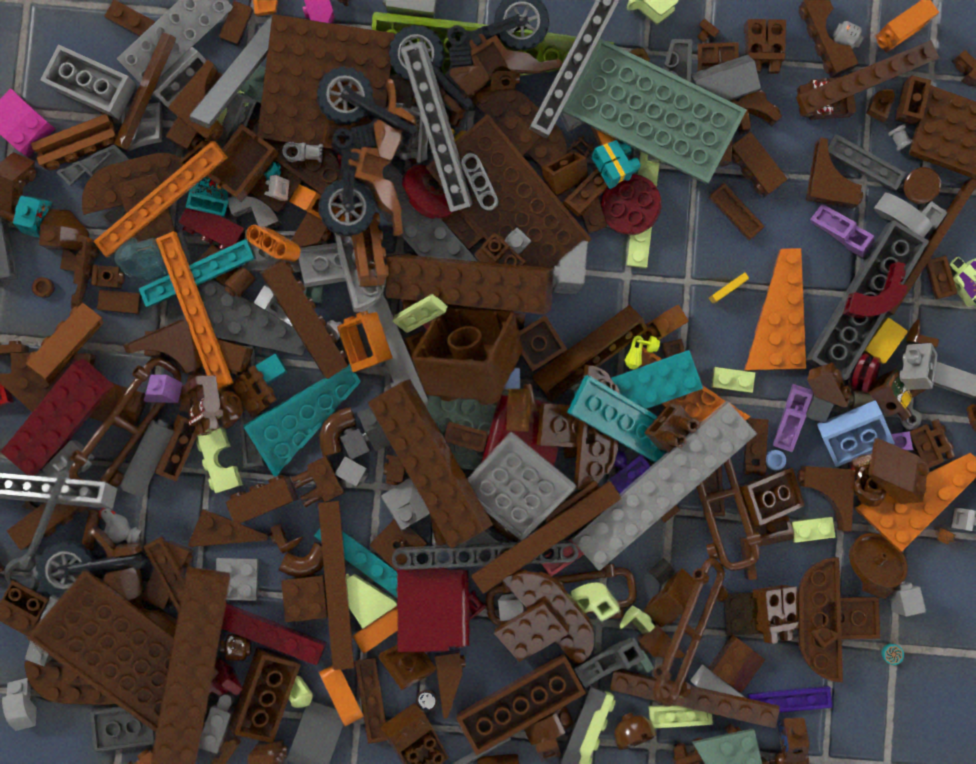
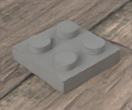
[216,558,259,601]

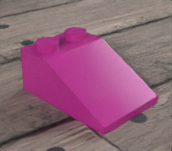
[0,88,55,158]

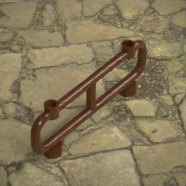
[69,358,184,487]
[684,421,762,571]
[653,558,728,707]
[486,564,637,626]

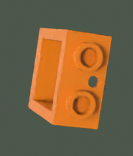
[875,0,939,53]
[337,310,393,372]

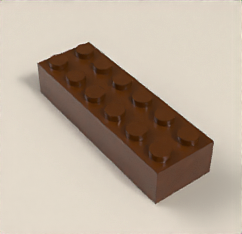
[456,653,586,756]

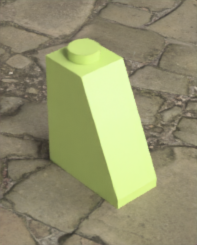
[346,574,397,628]

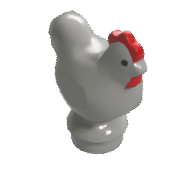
[97,508,142,546]

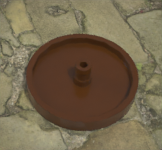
[849,533,908,591]

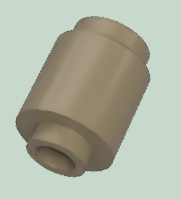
[848,389,875,410]

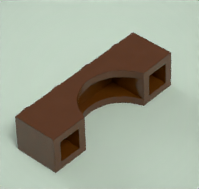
[799,0,858,78]

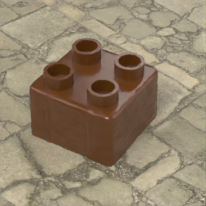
[412,306,522,405]

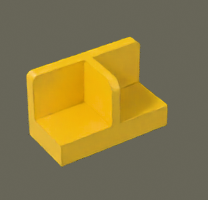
[862,317,908,364]

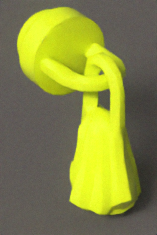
[625,336,660,370]

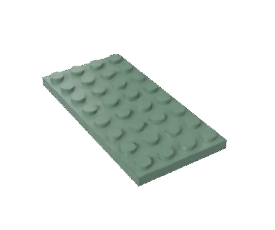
[562,38,747,185]

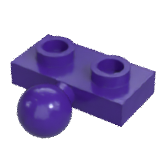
[608,451,651,494]

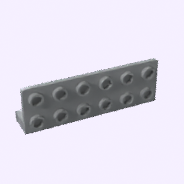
[116,0,233,83]

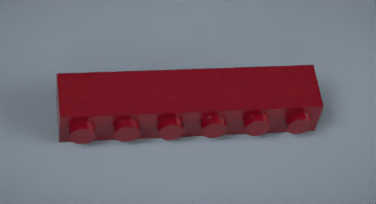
[221,603,327,665]

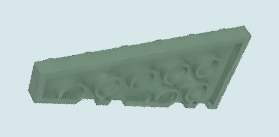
[692,728,762,764]

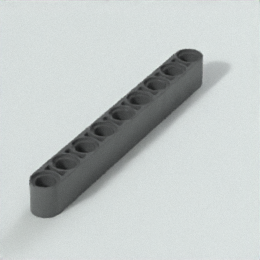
[392,541,579,569]

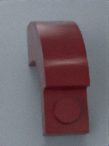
[843,262,908,318]

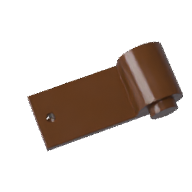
[196,244,256,297]

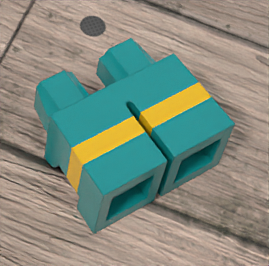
[592,140,641,189]

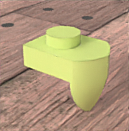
[620,606,655,634]
[289,676,313,708]

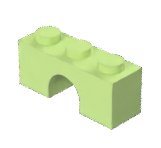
[196,427,243,493]

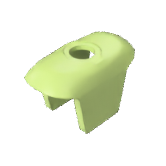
[627,0,679,24]

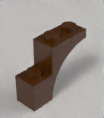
[730,90,782,127]

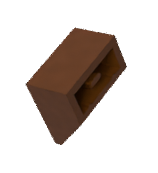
[0,580,49,636]

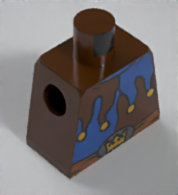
[777,718,810,763]

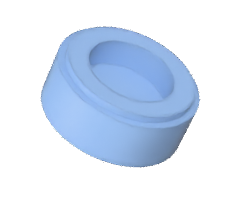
[766,450,786,470]

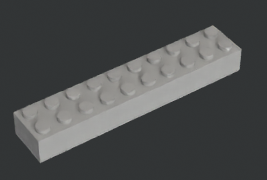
[572,401,757,571]

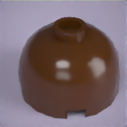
[614,713,657,751]

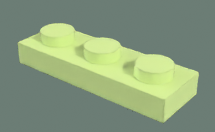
[392,294,448,333]
[648,705,713,728]

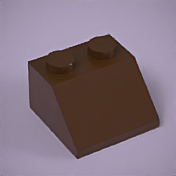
[708,635,765,693]

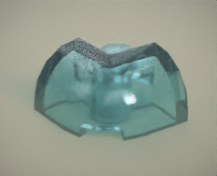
[114,237,169,282]

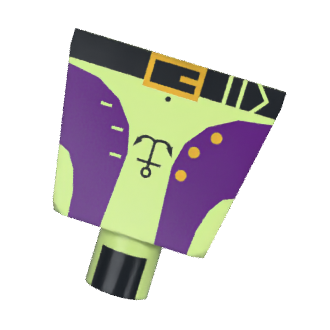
[949,256,976,307]

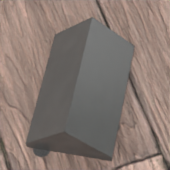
[691,55,761,101]

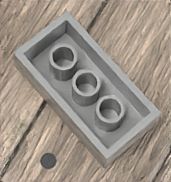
[40,44,137,120]

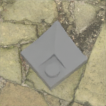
[121,103,163,152]
[381,478,430,531]

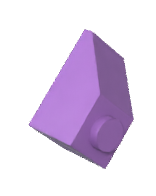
[144,375,183,403]

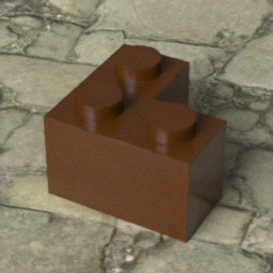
[0,152,36,213]
[643,568,696,628]

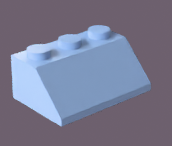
[817,400,895,467]

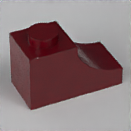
[209,658,242,697]

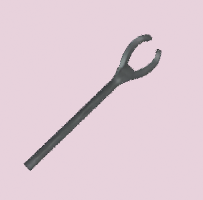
[4,472,68,591]

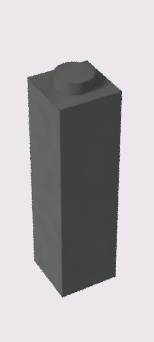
[120,419,174,497]

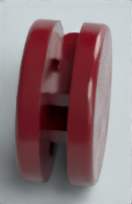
[851,353,881,393]

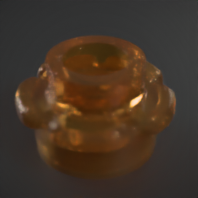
[935,528,956,545]

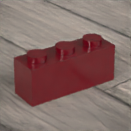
[178,208,245,250]

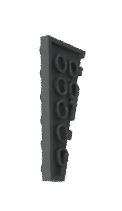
[181,279,307,356]

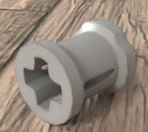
[888,124,913,151]

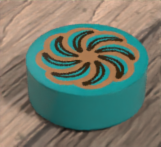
[881,643,904,665]

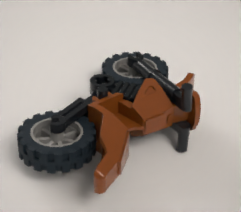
[317,66,417,236]

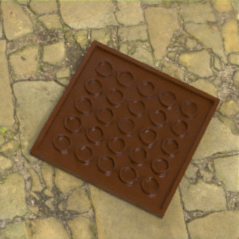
[257,14,395,149]

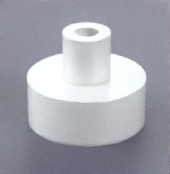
[324,320,342,340]

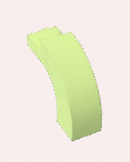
[571,582,619,621]

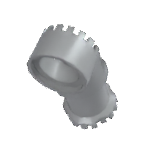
[282,142,323,162]

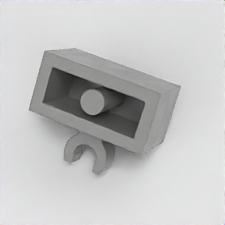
[900,343,938,390]
[42,440,95,479]

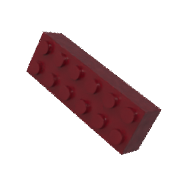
[1,358,115,476]

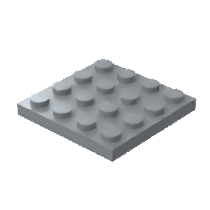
[467,432,576,541]

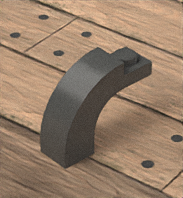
[573,639,645,688]

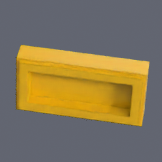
[709,272,749,304]

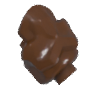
[219,391,244,429]
[854,465,886,507]

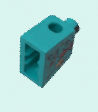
[185,176,229,216]
[13,195,53,238]

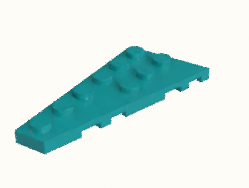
[243,363,361,477]

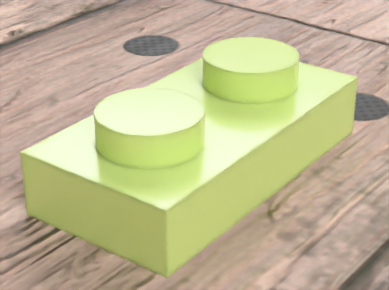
[711,367,755,393]
[791,517,835,543]

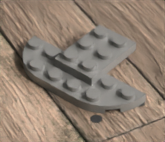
[297,220,387,312]

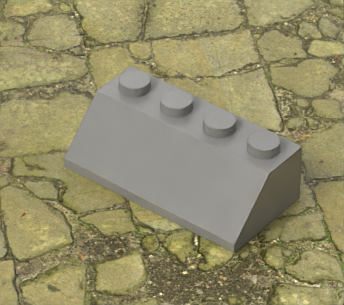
[553,241,587,295]

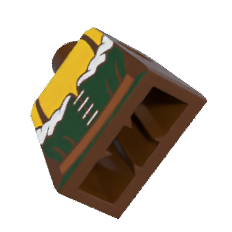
[869,368,912,421]

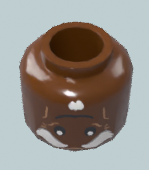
[220,634,251,661]

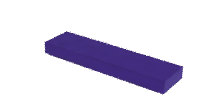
[747,686,833,713]

